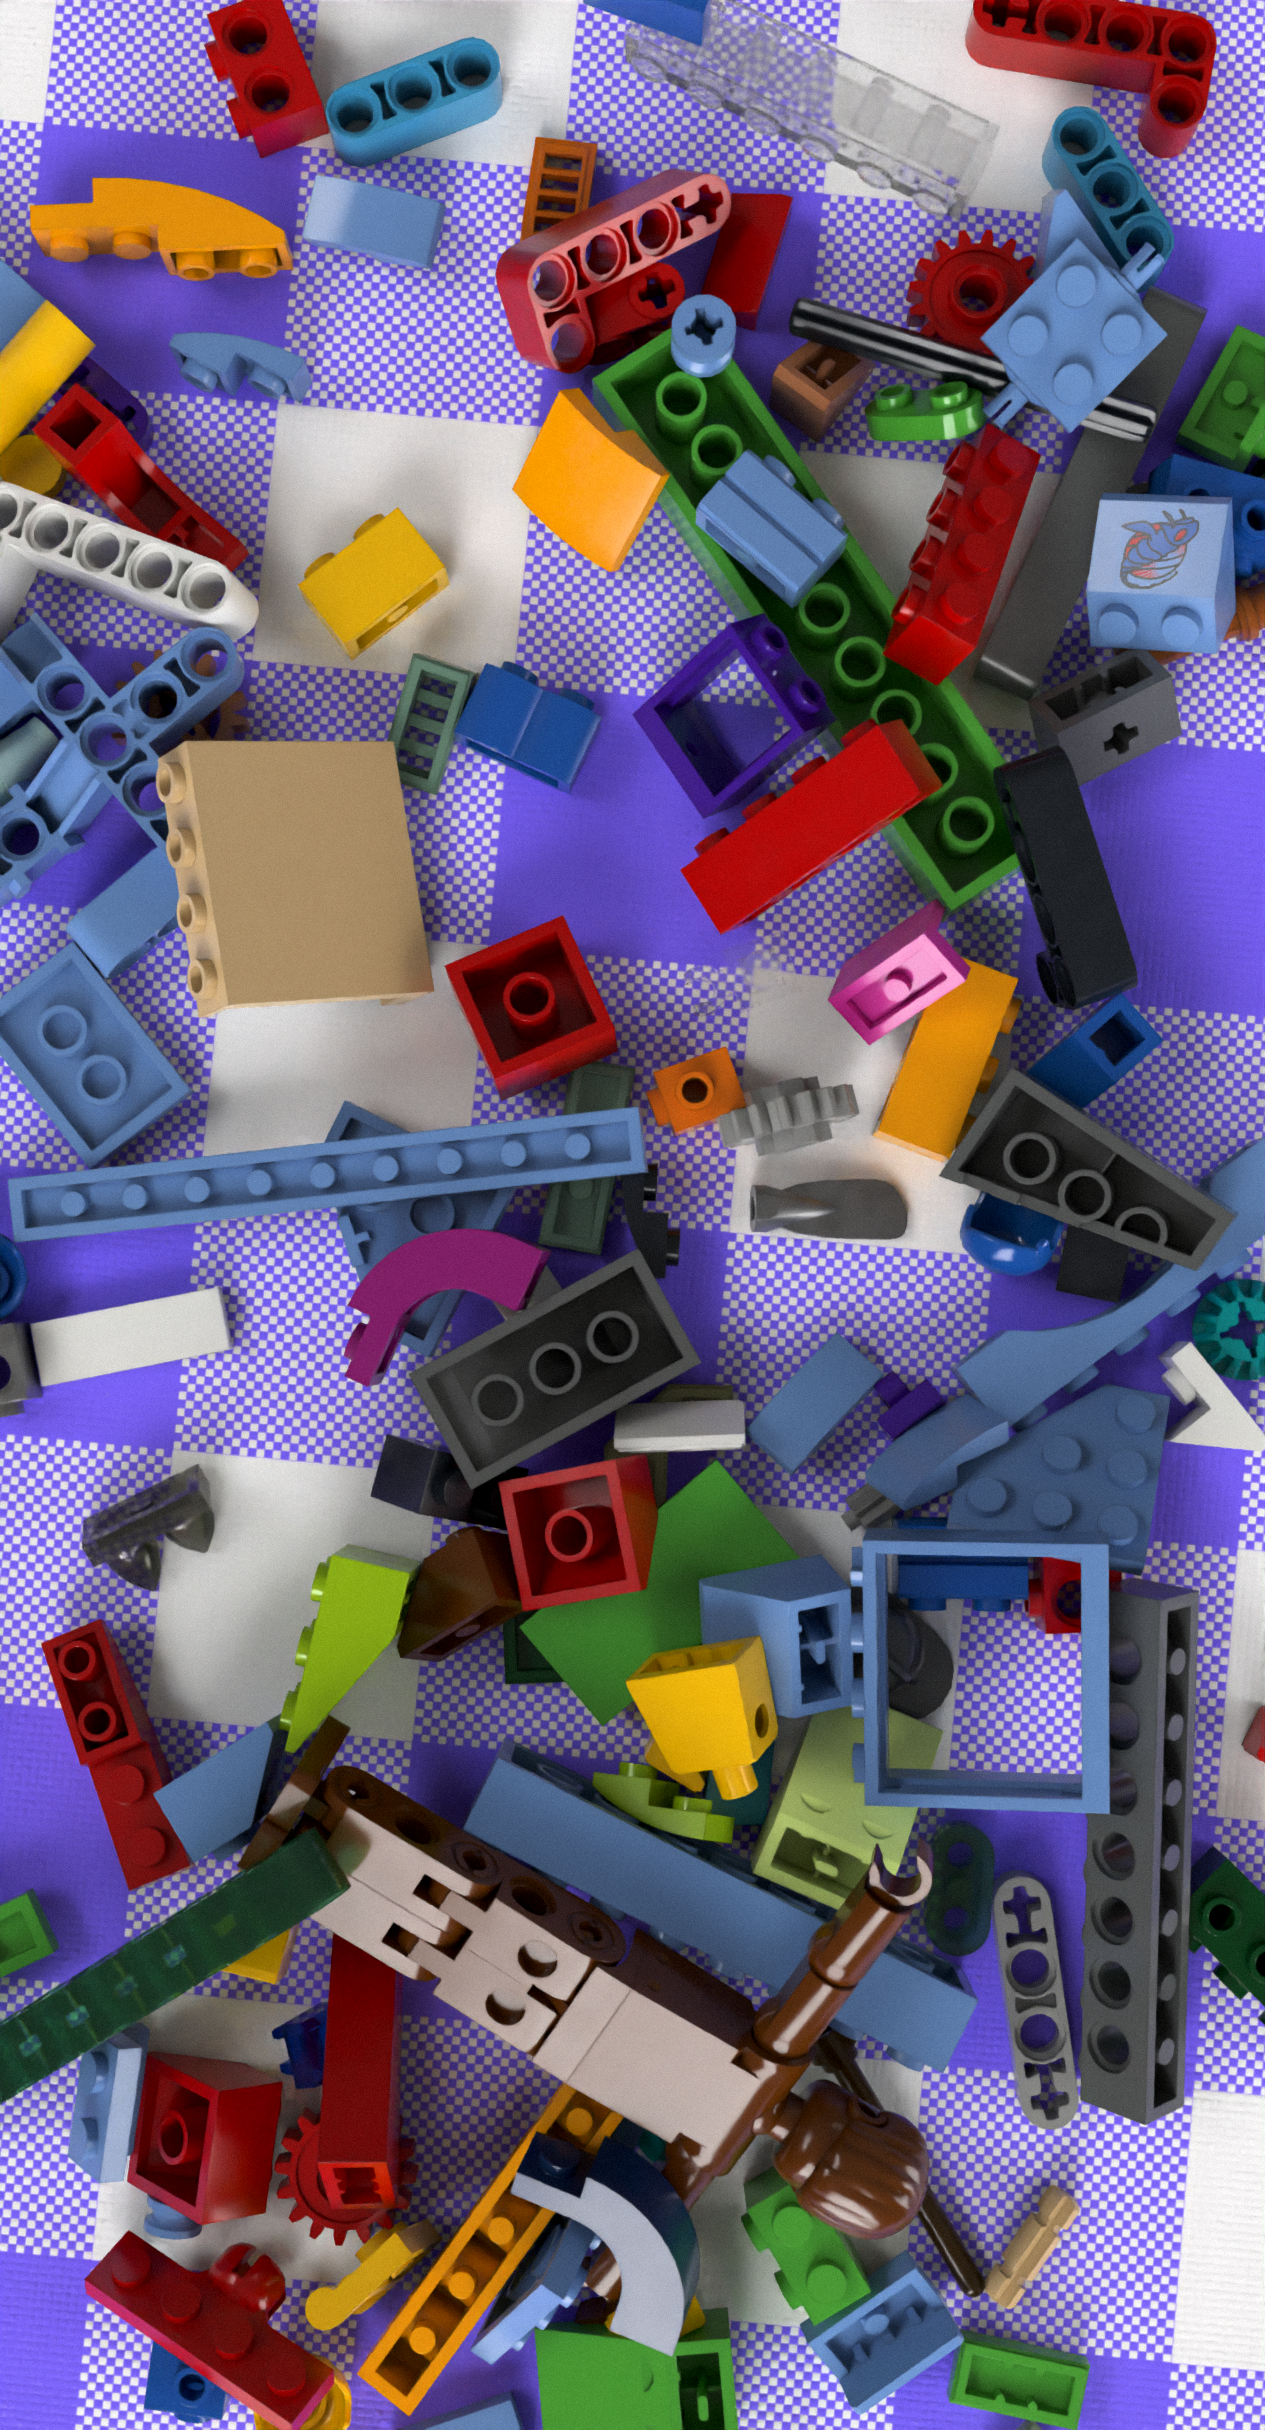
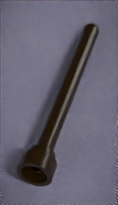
[812,2025,985,2298]

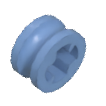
[143,2195,202,2240]

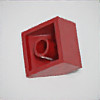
[498,1453,658,1611]
[127,2051,283,2225]

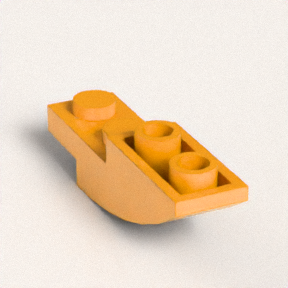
[30,178,294,281]

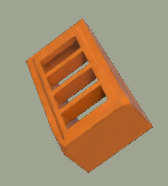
[520,137,598,242]

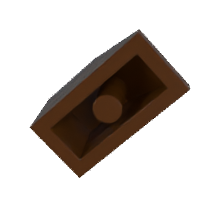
[397,1526,523,1662]

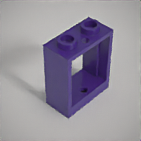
[632,613,837,819]

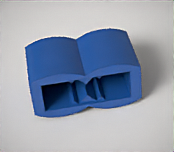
[454,661,602,794]

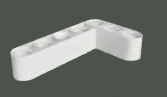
[0,482,259,644]

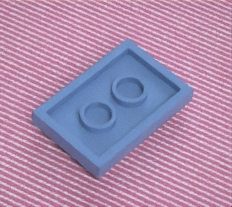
[0,941,194,1169]

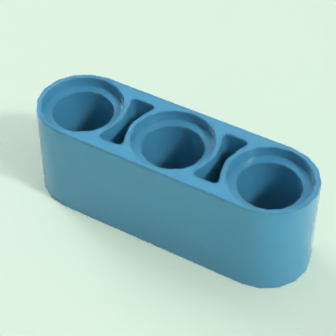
[325,37,503,168]
[1042,106,1174,294]

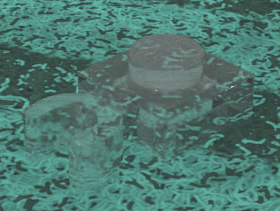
[683,931,802,1017]

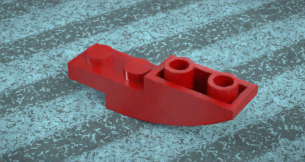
[41,1619,196,1891]

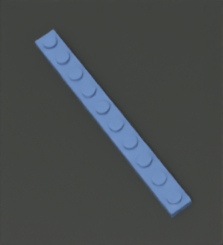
[7,1106,648,1243]

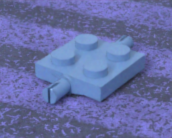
[980,237,1168,433]

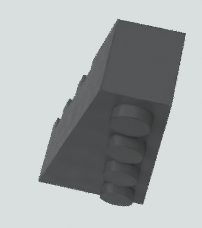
[939,1067,1239,1271]

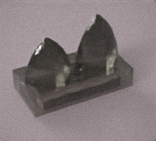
[82,1464,215,1591]

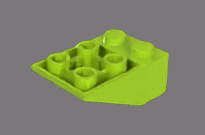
[279,1544,422,1753]

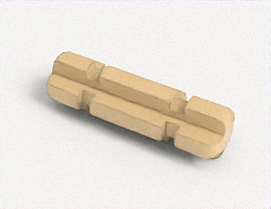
[985,2185,1080,2309]

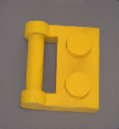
[305,2219,443,2331]

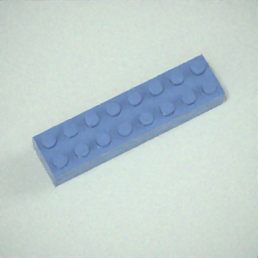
[462,1737,979,2073]

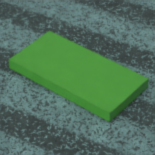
[519,1459,800,1727]

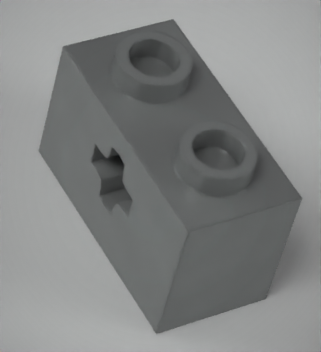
[1027,649,1182,786]

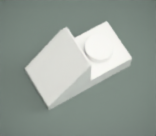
[1158,1341,1265,1452]

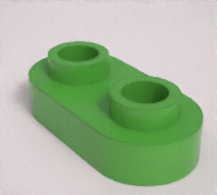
[864,381,987,441]

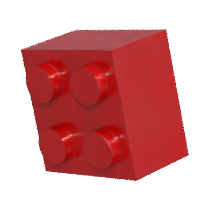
[444,915,618,1101]

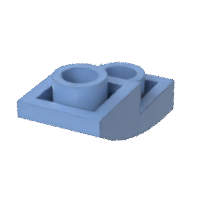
[302,175,446,269]
[168,332,312,403]
[746,1332,884,1476]
[865,1393,1009,1511]

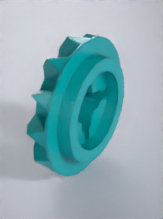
[1192,1279,1265,1380]

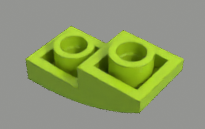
[592,1762,735,1844]

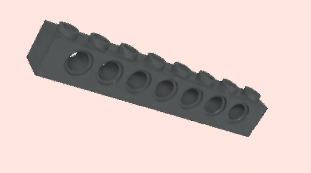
[1078,1577,1199,2125]

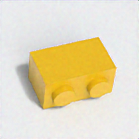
[298,507,450,661]

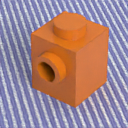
[646,1046,746,1138]

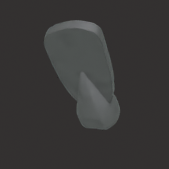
[750,1179,907,1240]

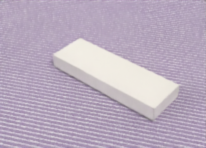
[30,1287,233,1386]

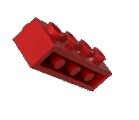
[882,423,1041,686]
[680,718,944,935]

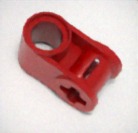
[585,262,685,366]

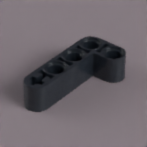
[993,745,1138,1010]

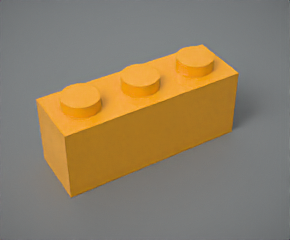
[872,957,1022,1163]

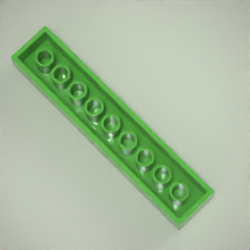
[592,324,1021,923]

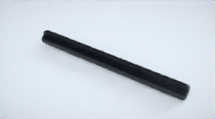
[789,297,1157,444]

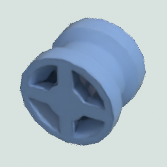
[671,294,736,378]

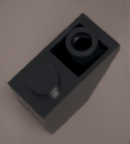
[370,1434,529,1530]

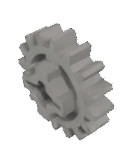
[716,1076,860,1157]

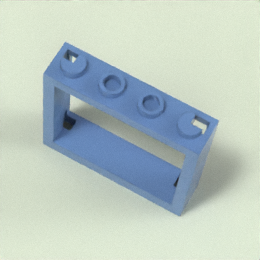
[850,1528,1110,1814]

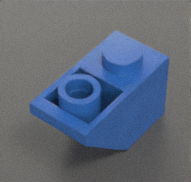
[1026,993,1164,1109]

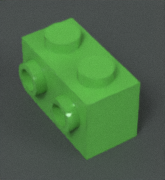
[741,2166,871,2326]

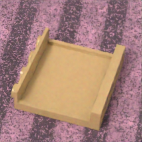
[156,741,435,1018]

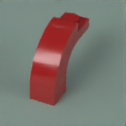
[32,383,250,572]

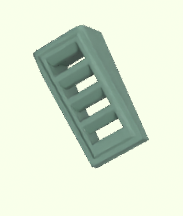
[387,653,479,795]

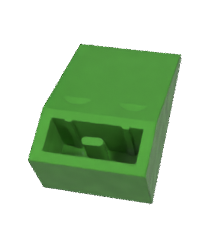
[534,2307,738,2430]

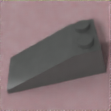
[408,1248,701,1490]

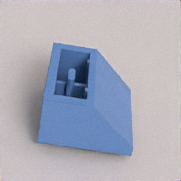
[698,1554,854,1719]

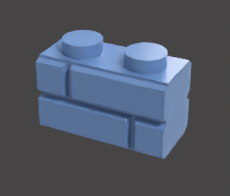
[695,449,848,608]

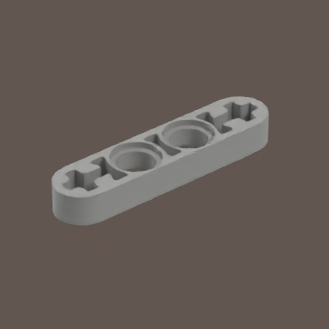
[989,1870,1079,2130]

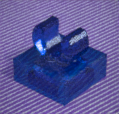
[272,2002,328,2089]

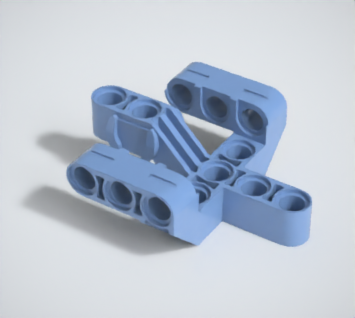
[0,612,245,980]

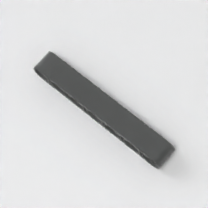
[972,284,1208,701]

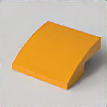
[512,388,670,572]

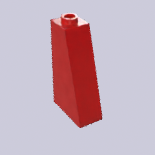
[317,1932,403,2209]

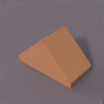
[768,341,877,443]

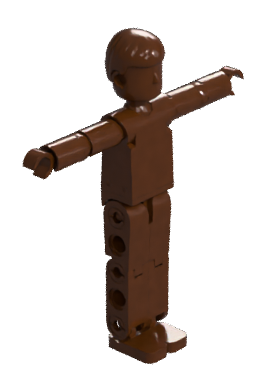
[237,1715,935,2324]

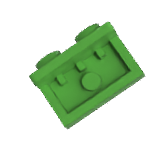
[1175,324,1265,473]

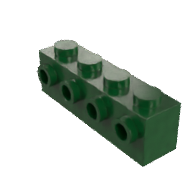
[1188,1846,1265,2025]

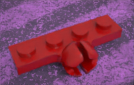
[84,2230,334,2430]

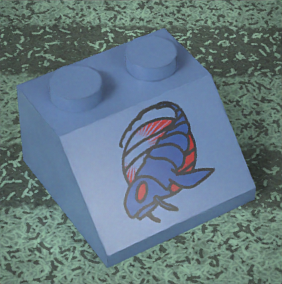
[1086,493,1236,654]
[153,1713,289,1863]

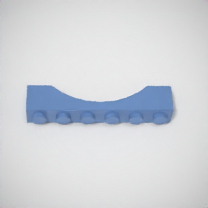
[949,1137,1265,1433]

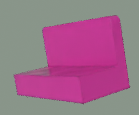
[828,899,971,1045]

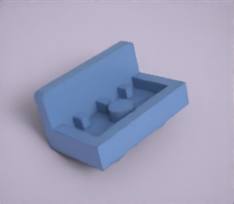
[67,2023,150,2183]
[799,2250,964,2415]

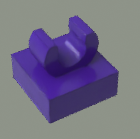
[873,1370,946,1443]

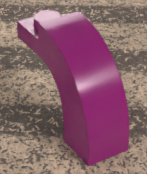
[344,1228,552,1387]

